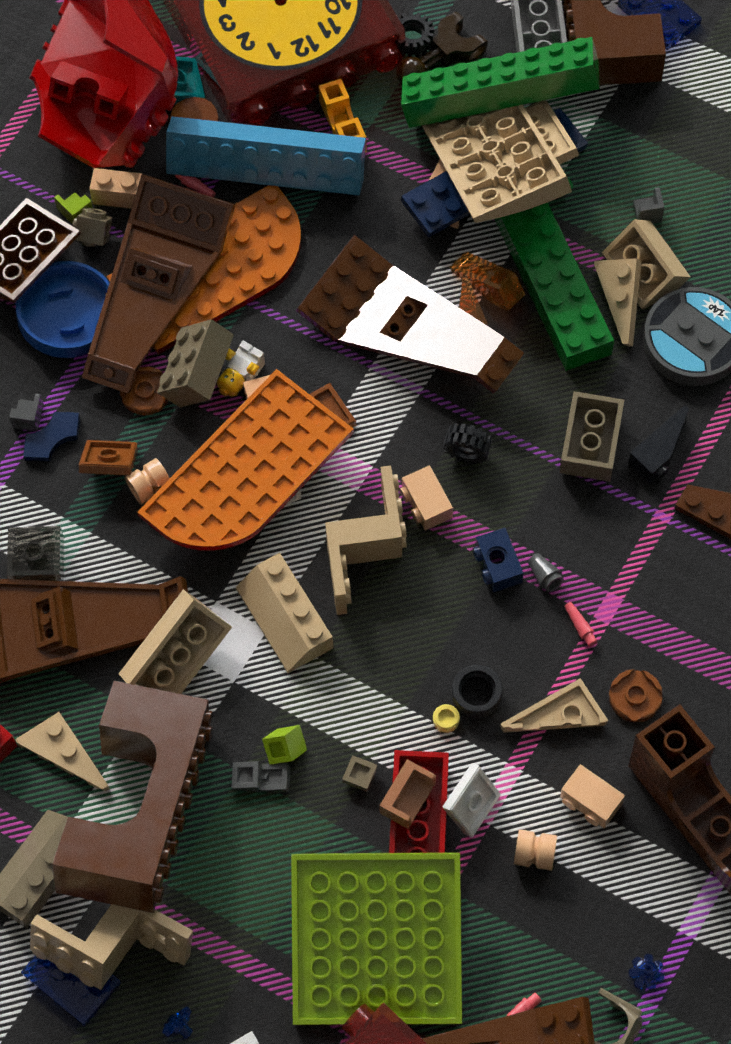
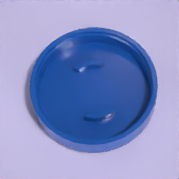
[16,261,110,358]

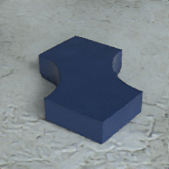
[23,412,80,462]

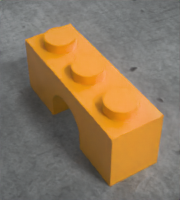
[318,79,367,153]

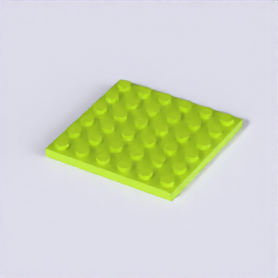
[291,853,462,1025]

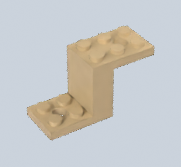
[325,466,407,615]
[30,904,193,990]

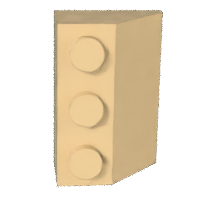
[602,219,690,309]

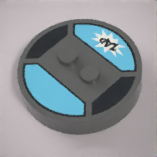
[643,287,731,386]

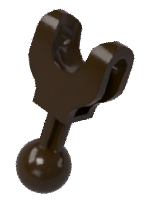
[396,12,488,84]

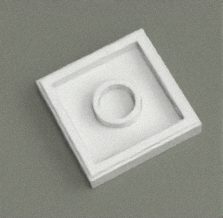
[443,763,501,838]

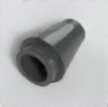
[528,553,564,592]

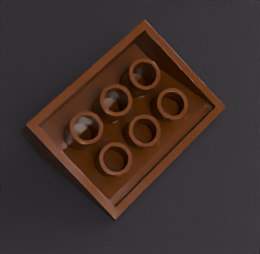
[0,198,81,303]

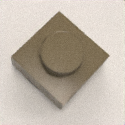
[342,755,378,792]

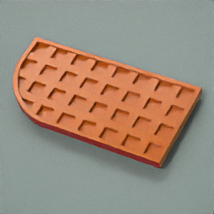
[107,185,301,355]
[137,369,354,550]

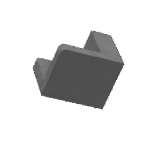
[633,187,664,224]
[9,394,44,432]

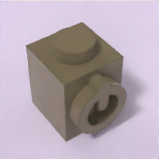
[72,208,112,247]

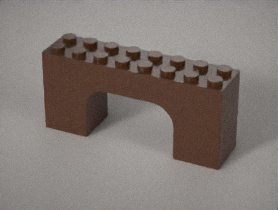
[563,0,666,85]
[52,681,213,913]
[628,704,731,895]

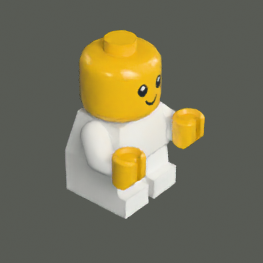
[217,340,265,396]

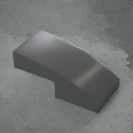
[231,761,291,793]

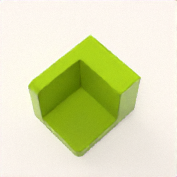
[54,193,93,225]
[262,725,307,764]

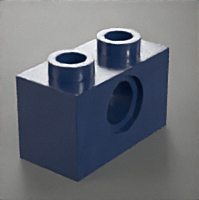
[472,528,524,593]

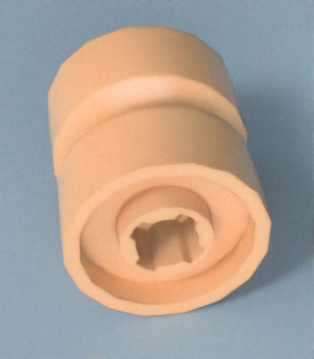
[125,458,170,505]
[514,829,557,871]

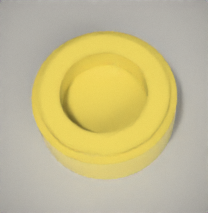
[433,704,460,733]

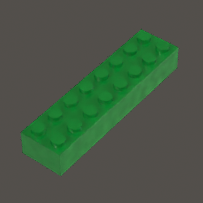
[401,37,600,128]
[494,202,614,371]

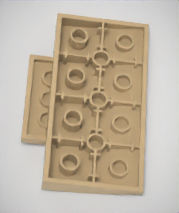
[422,100,579,223]

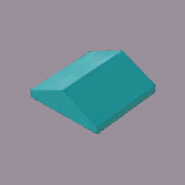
[174,56,205,105]

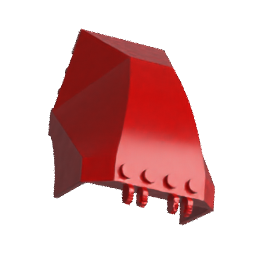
[29,0,178,168]

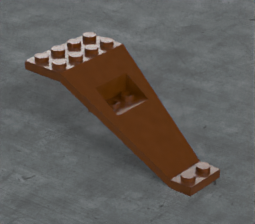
[82,175,236,393]

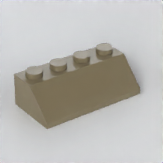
[0,810,68,929]

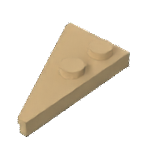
[594,259,641,346]
[500,678,608,733]
[15,712,110,791]

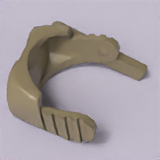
[595,988,642,1044]

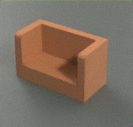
[380,760,436,829]

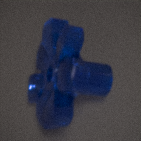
[629,954,664,990]
[162,1006,193,1038]

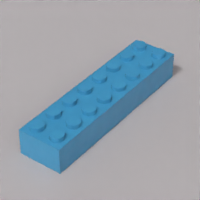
[166,116,366,195]

